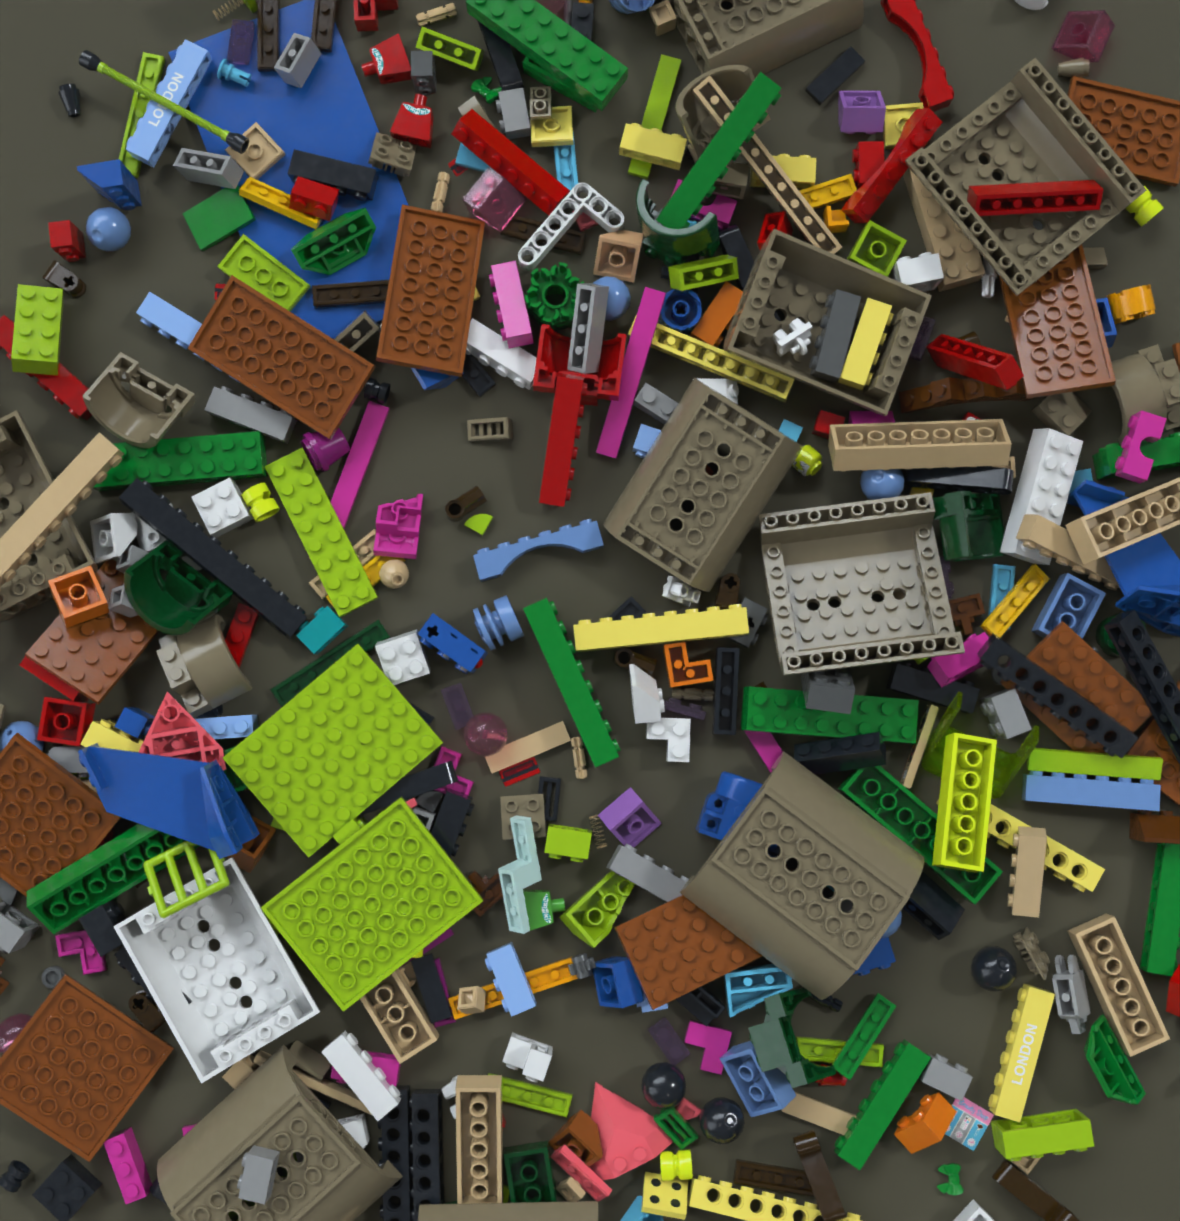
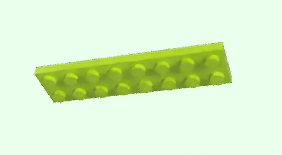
[265,447,378,618]

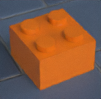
[48,565,109,628]

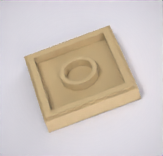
[225,122,286,180]

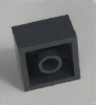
[79,900,126,957]
[32,1154,102,1221]

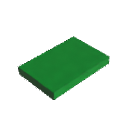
[183,185,256,251]

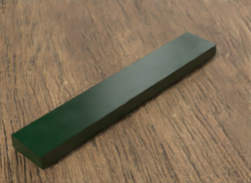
[270,619,391,707]

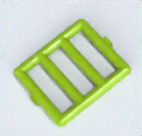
[143,841,230,918]

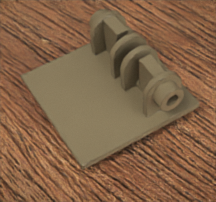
[368,132,417,177]
[500,794,546,840]
[1013,927,1050,980]

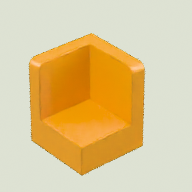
[823,206,849,233]

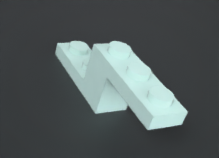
[498,815,542,934]

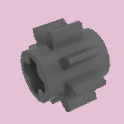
[568,953,596,979]

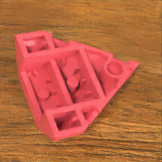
[139,691,226,770]
[589,1082,673,1180]

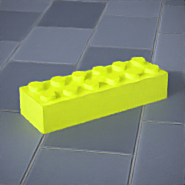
[932,733,997,873]

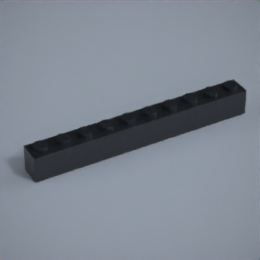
[119,478,307,639]

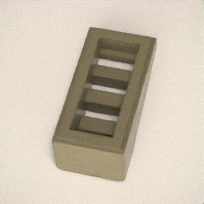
[467,417,513,442]

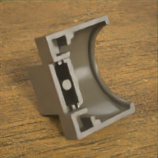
[675,65,771,163]
[1111,344,1180,445]
[83,352,195,448]
[156,614,252,718]

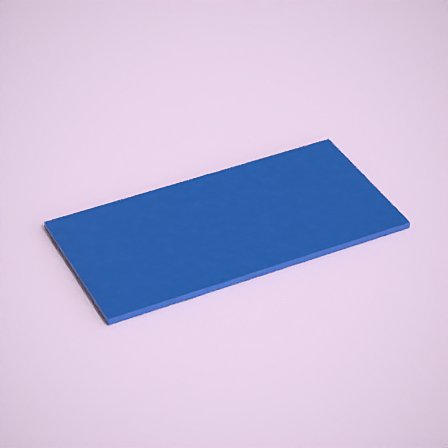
[168,0,409,339]

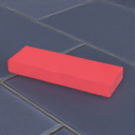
[550,1144,612,1202]

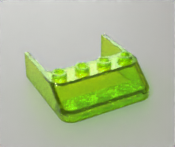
[922,691,1039,799]

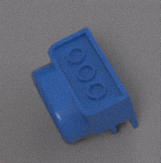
[695,771,780,857]

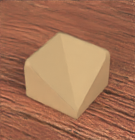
[457,986,486,1014]

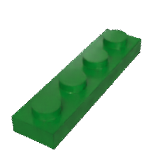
[831,993,896,1080]

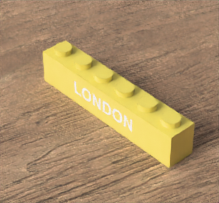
[988,983,1055,1122]

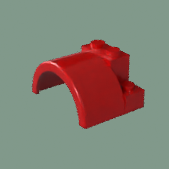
[533,324,626,406]

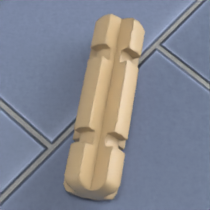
[416,3,457,27]
[431,172,450,212]
[571,736,587,779]

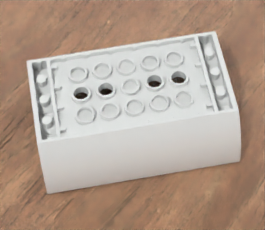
[113,857,320,1083]

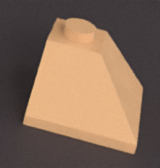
[593,229,644,283]

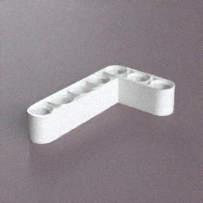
[518,182,624,271]

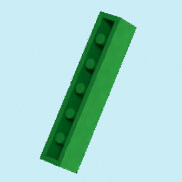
[1139,843,1180,976]
[834,1039,931,1170]

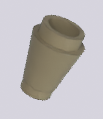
[1057,57,1089,78]

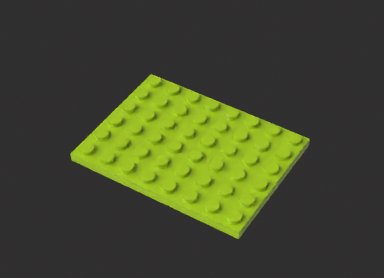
[223,644,443,858]
[261,796,483,1012]

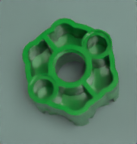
[524,262,584,331]

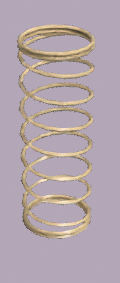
[212,0,244,21]
[589,815,607,849]

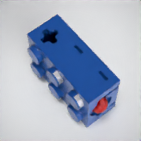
[418,613,488,674]

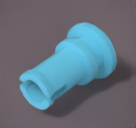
[217,58,251,87]

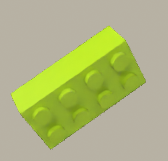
[11,284,64,375]
[991,1109,1094,1161]

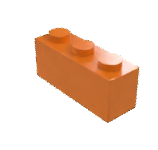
[690,281,743,348]

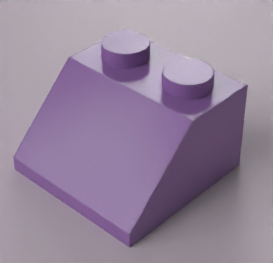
[838,91,886,134]
[598,787,662,847]

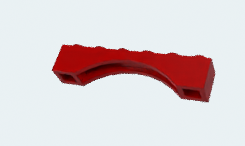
[881,0,954,112]
[841,108,943,223]

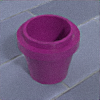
[301,428,350,473]

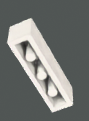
[466,318,537,390]
[322,1030,401,1121]

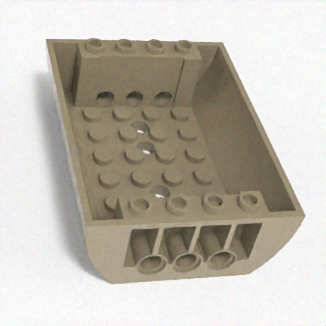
[663,0,864,78]
[724,229,932,416]
[603,377,804,592]
[0,410,98,621]

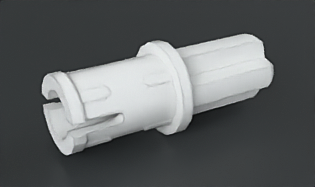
[981,257,997,298]

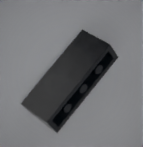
[903,871,965,940]

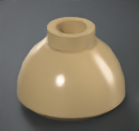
[379,559,409,589]

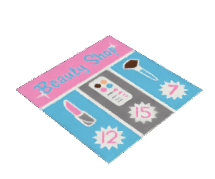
[945,1097,994,1151]

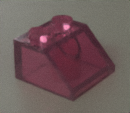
[1052,10,1115,62]
[462,167,526,232]

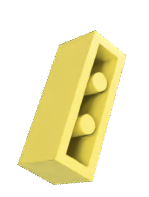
[619,123,687,170]
[750,154,816,189]

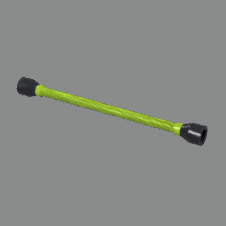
[79,50,249,154]

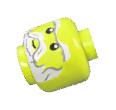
[792,444,823,476]

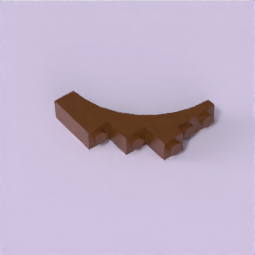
[899,377,1043,414]

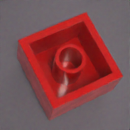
[37,697,96,747]

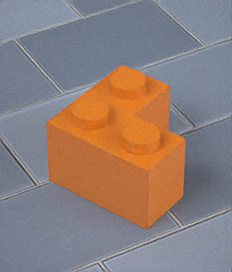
[663,641,714,688]
[894,1092,957,1154]

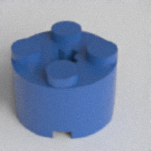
[659,289,702,335]

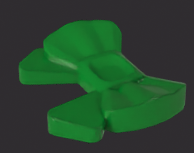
[471,77,502,103]
[937,1163,964,1196]

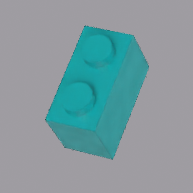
[296,606,348,655]

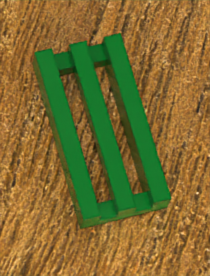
[654,1107,698,1150]

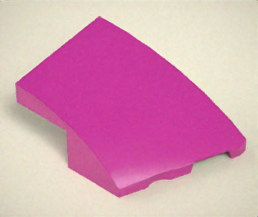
[373,494,423,559]

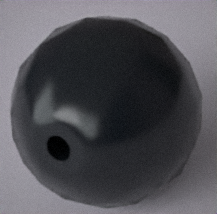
[971,946,1017,991]
[641,1062,687,1109]
[699,1097,745,1145]

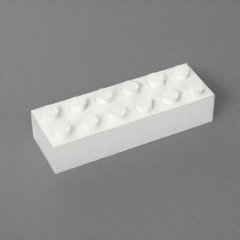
[1000,428,1083,565]

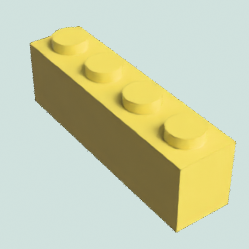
[838,298,894,390]

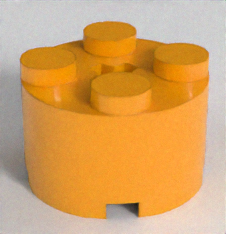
[1107,284,1156,324]

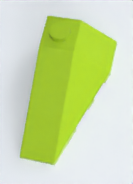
[559,871,635,948]

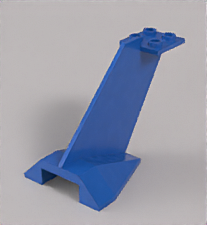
[1067,480,1180,637]
[78,743,260,859]

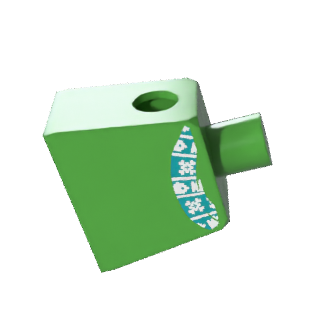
[523,889,566,931]

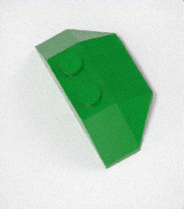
[291,208,376,275]
[1084,1015,1146,1105]

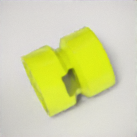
[1126,186,1164,227]
[241,483,280,522]
[660,1149,693,1181]

